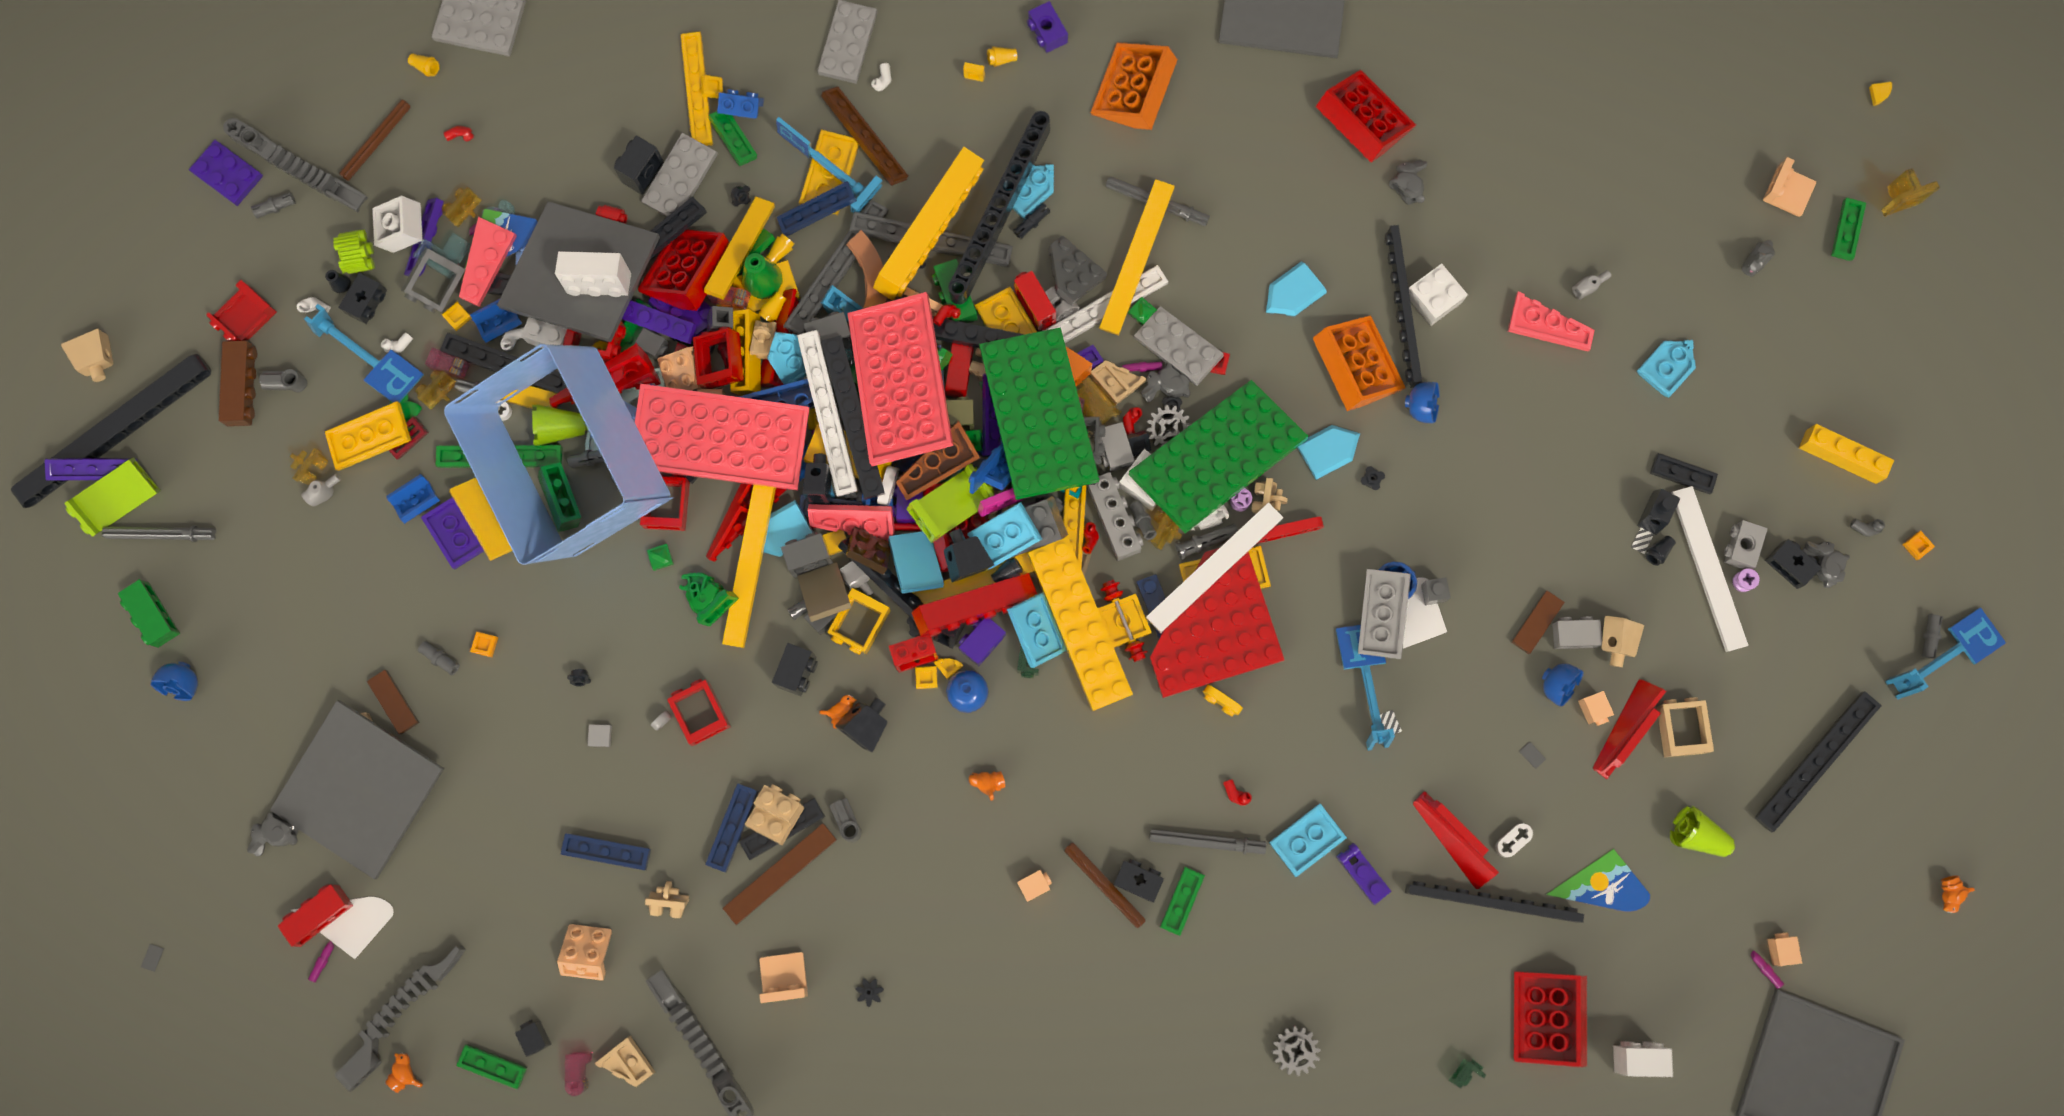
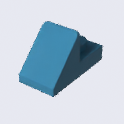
[821,285,862,324]

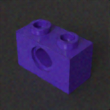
[1027,1,1068,53]

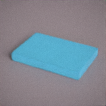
[967,502,1042,570]
[888,531,944,594]
[1007,592,1067,668]
[1269,803,1347,877]

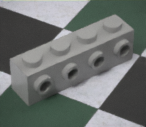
[1086,472,1143,561]

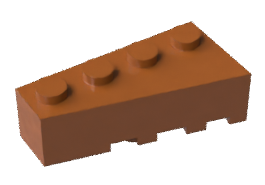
[896,420,980,501]

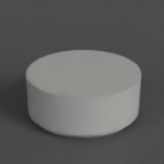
[651,711,672,731]

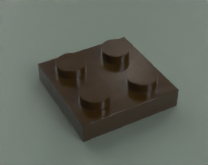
[846,526,891,574]

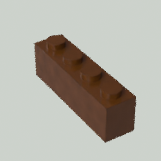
[219,341,257,427]

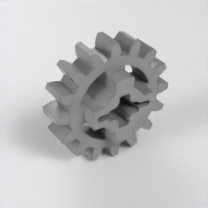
[1146,404,1191,447]
[1272,1026,1321,1076]

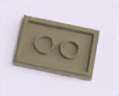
[797,562,852,622]

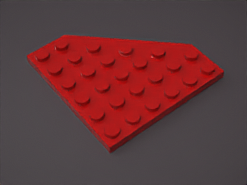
[1150,548,1284,698]

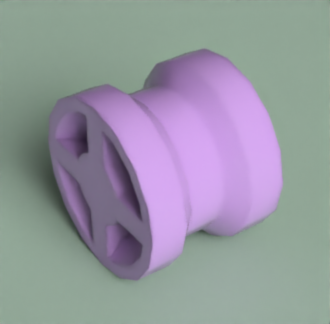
[1230,488,1252,512]
[1732,569,1760,592]

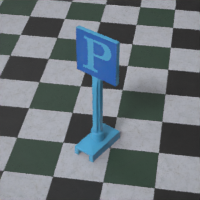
[776,117,882,214]
[304,304,424,403]
[1885,607,2006,699]
[1336,625,1395,750]

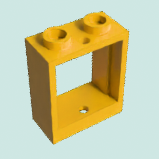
[828,588,891,655]

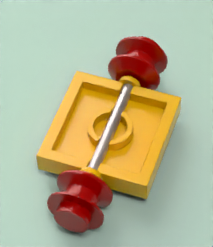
[1098,580,1152,662]

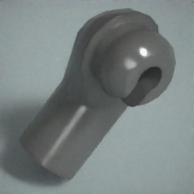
[1850,518,1885,537]

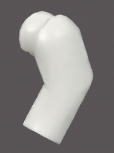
[872,63,891,91]
[381,332,413,353]

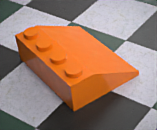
[1091,43,1178,130]
[1313,315,1406,411]

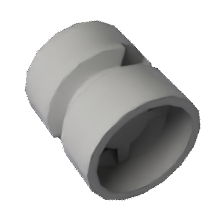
[1045,286,1079,322]

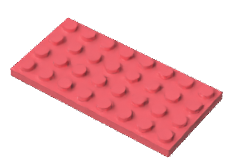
[848,292,953,466]
[635,384,810,491]

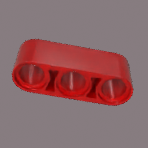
[945,343,974,397]

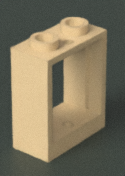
[1657,697,1714,757]

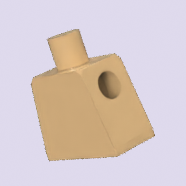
[61,329,113,382]
[1602,616,1644,668]

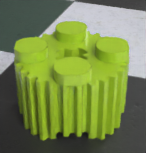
[333,229,375,274]

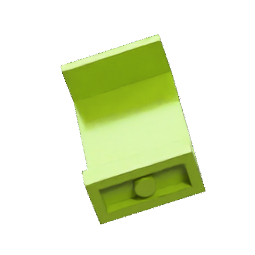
[64,457,161,537]
[906,464,994,543]

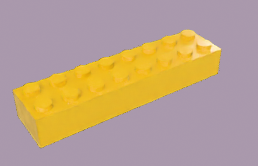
[873,147,984,301]
[1028,537,1133,711]

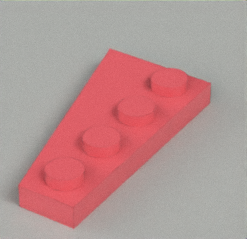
[459,217,517,307]
[1508,291,1595,352]
[808,504,895,543]

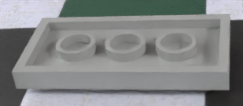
[818,0,878,84]
[641,133,718,217]
[1134,306,1224,386]
[1358,569,1411,659]

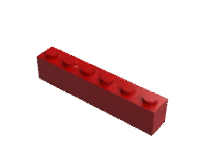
[912,573,1037,637]

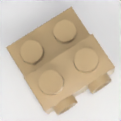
[744,784,804,845]

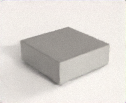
[588,725,612,747]

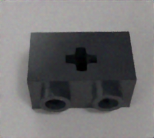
[338,273,387,325]
[1765,539,1822,589]
[1113,859,1164,903]

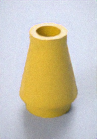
[987,47,1017,67]
[408,53,440,77]
[766,234,794,263]
[758,292,786,323]

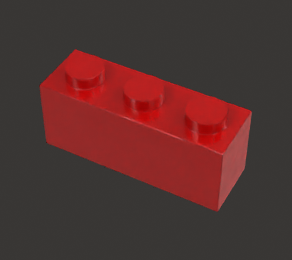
[277,884,353,947]

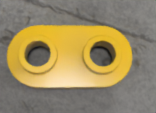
[1203,684,1243,717]

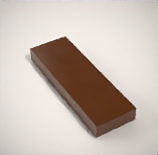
[1511,591,1565,654]
[367,670,419,735]

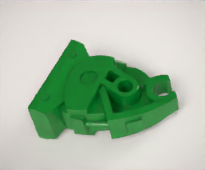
[679,572,739,627]

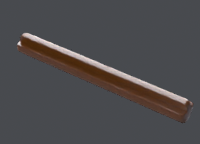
[339,100,411,181]
[1064,843,1146,928]

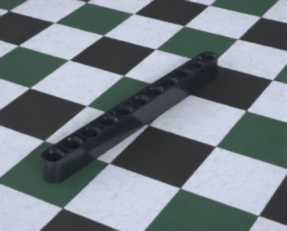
[948,111,1051,304]
[11,354,211,508]

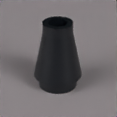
[325,270,350,293]
[1645,536,1676,566]
[991,557,1024,583]

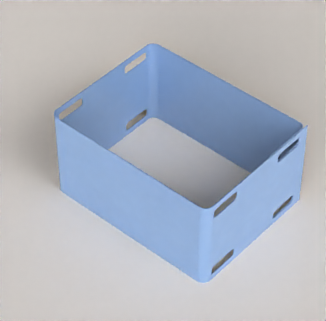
[444,344,674,564]

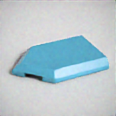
[1005,165,1054,219]
[1266,261,1327,317]
[767,332,807,385]
[1637,340,1696,398]
[1297,425,1360,480]
[763,500,813,557]

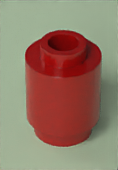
[596,205,628,224]

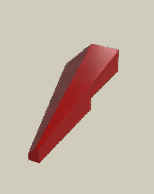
[549,343,661,408]
[706,483,790,562]

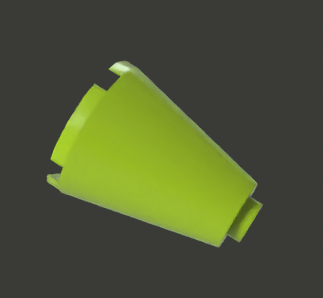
[532,404,589,446]
[1670,806,1735,857]

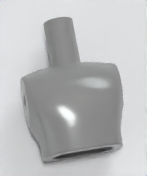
[1572,270,1612,300]
[301,474,341,507]
[840,561,874,596]

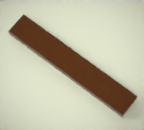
[821,86,908,186]
[722,823,837,925]

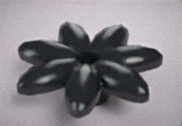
[855,979,884,1007]

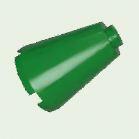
[742,253,783,299]

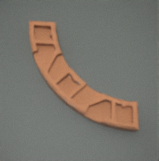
[846,230,887,309]

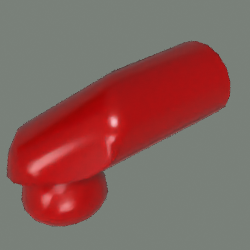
[443,125,474,142]
[1082,522,1099,554]
[1223,779,1252,806]

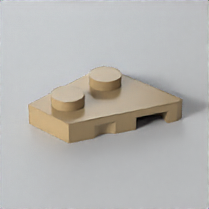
[1090,360,1147,405]
[595,1036,655,1087]

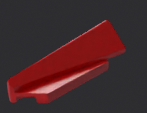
[761,288,799,388]
[1593,679,1666,779]

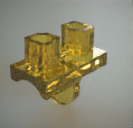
[442,187,482,227]
[416,370,455,410]
[290,448,329,485]
[1149,510,1182,550]

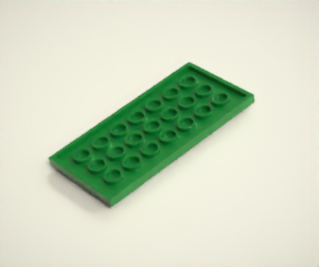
[979,327,1099,500]
[1128,380,1308,533]

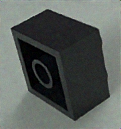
[614,135,664,195]
[772,643,818,696]

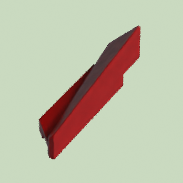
[1413,791,1499,889]

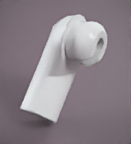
[297,297,330,313]
[500,327,524,351]

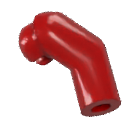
[933,304,961,326]
[1122,407,1142,435]

